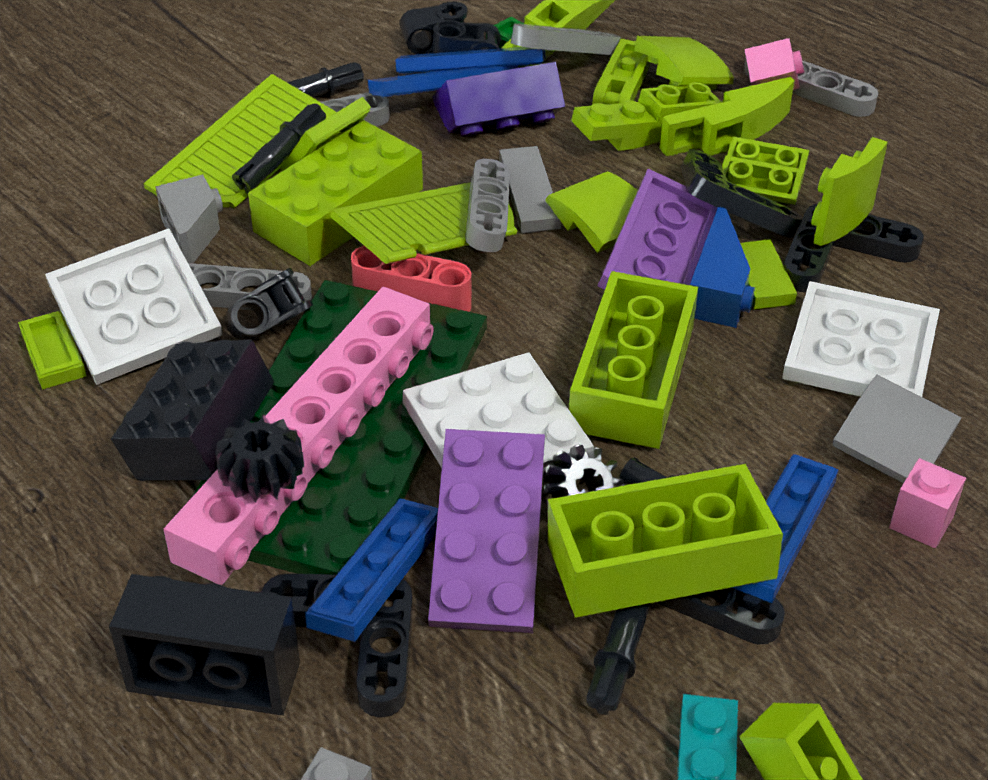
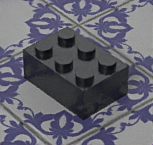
[111,340,274,481]
[109,574,300,716]

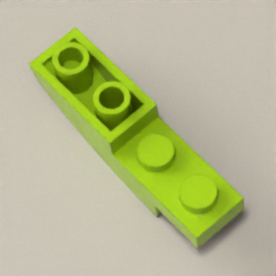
[502,0,615,68]
[659,77,795,157]
[571,82,722,151]

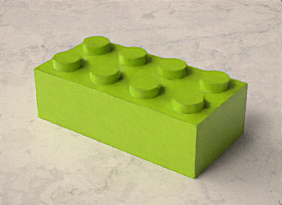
[248,120,423,266]
[569,271,698,449]
[548,464,783,618]

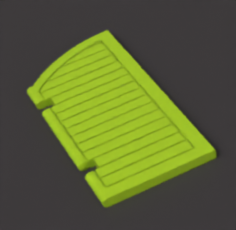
[143,74,336,209]
[330,182,517,264]

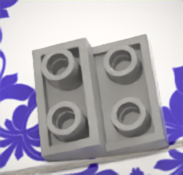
[833,374,962,483]

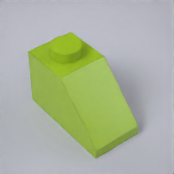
[739,703,863,780]

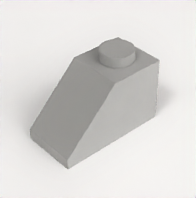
[156,174,223,263]

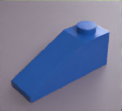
[690,207,755,328]

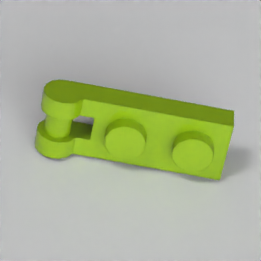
[592,39,651,105]

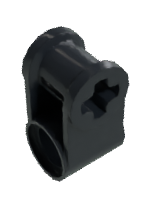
[399,1,468,55]
[433,20,501,53]
[225,267,313,340]

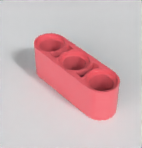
[351,246,472,312]

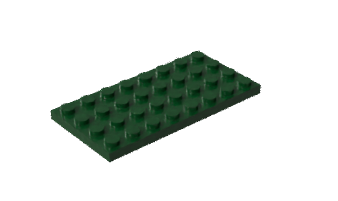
[191,280,487,575]

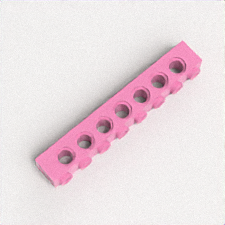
[163,287,434,585]

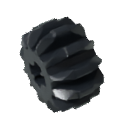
[215,415,304,503]
[541,444,625,513]

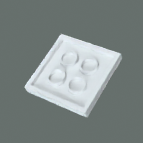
[45,228,222,385]
[782,281,940,397]
[403,352,594,468]

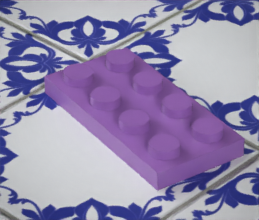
[597,169,717,290]
[428,429,545,633]

